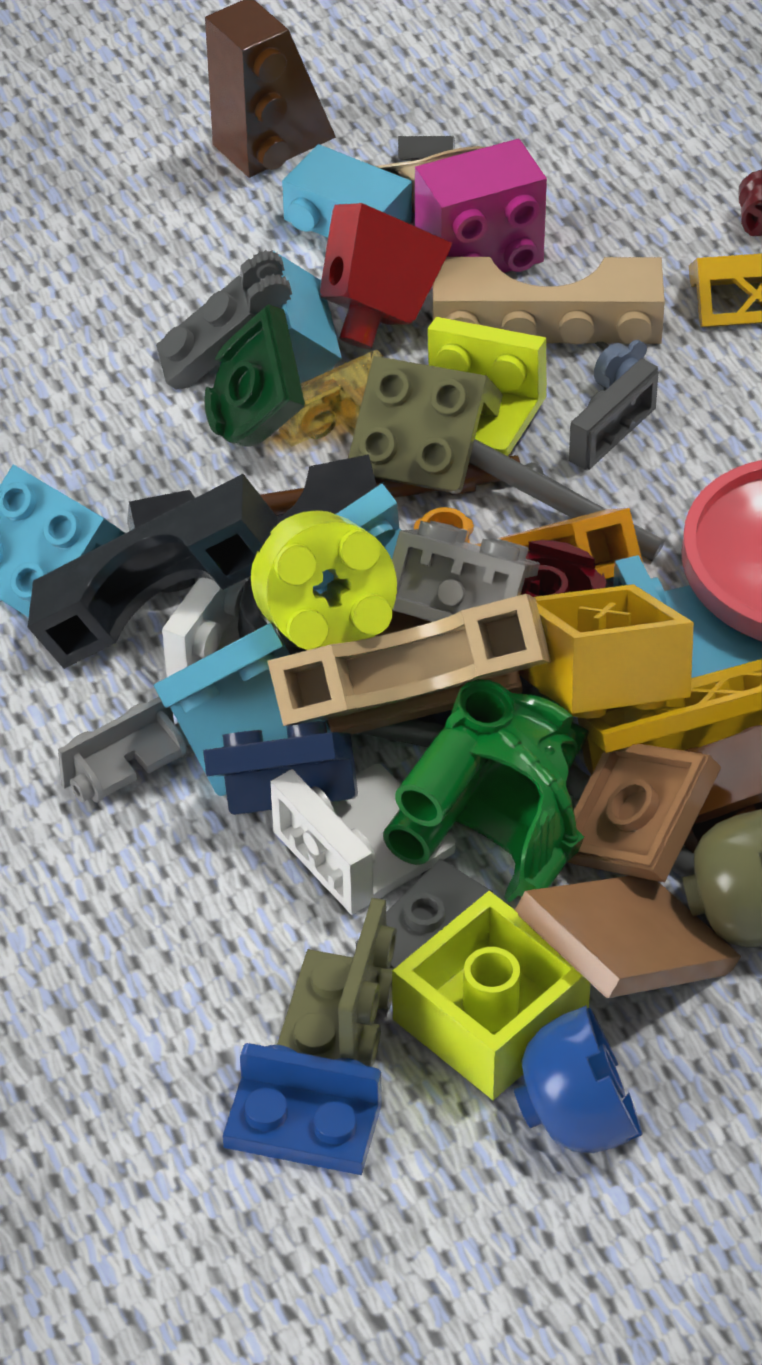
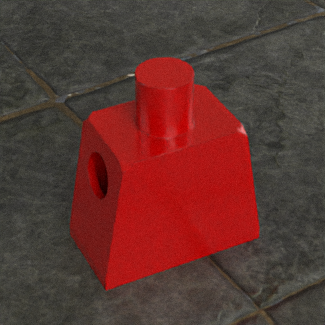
[320,203,452,349]

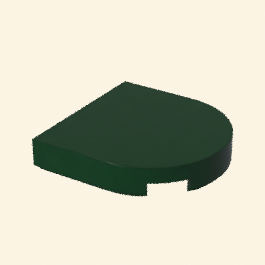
[204,304,305,447]

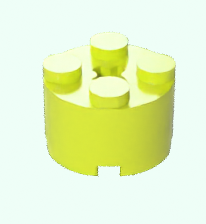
[251,511,397,650]

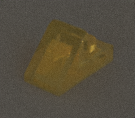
[279,349,383,447]

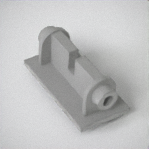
[58,697,190,802]

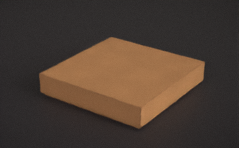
[568,744,721,882]

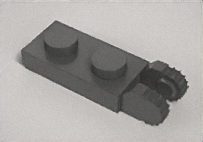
[156,250,292,390]

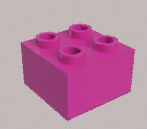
[415,138,547,273]

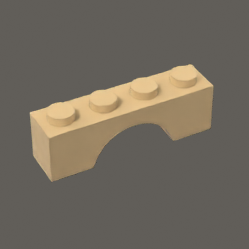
[433,257,665,344]
[267,594,551,726]

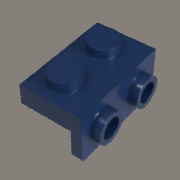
[203,721,358,815]

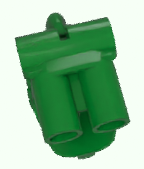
[383,679,589,903]

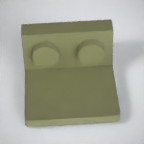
[348,356,503,494]
[277,898,397,1066]

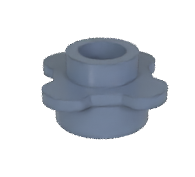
[594,340,647,391]

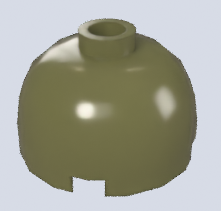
[683,809,762,948]

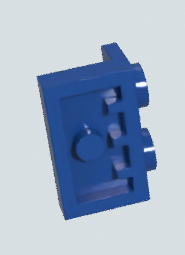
[223,1043,382,1175]

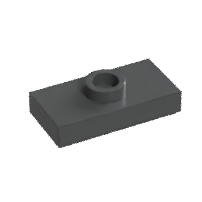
[569,358,659,470]
[356,859,493,969]

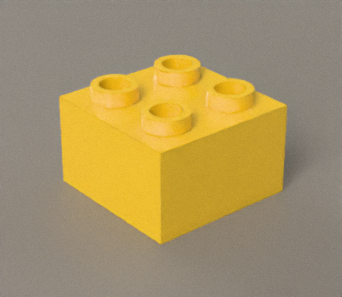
[518,584,694,718]

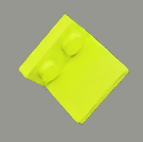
[427,317,547,456]

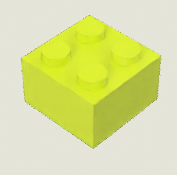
[392,891,591,1100]

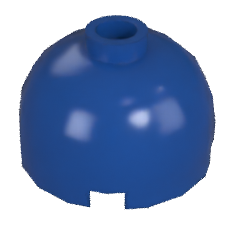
[514,1005,643,1153]

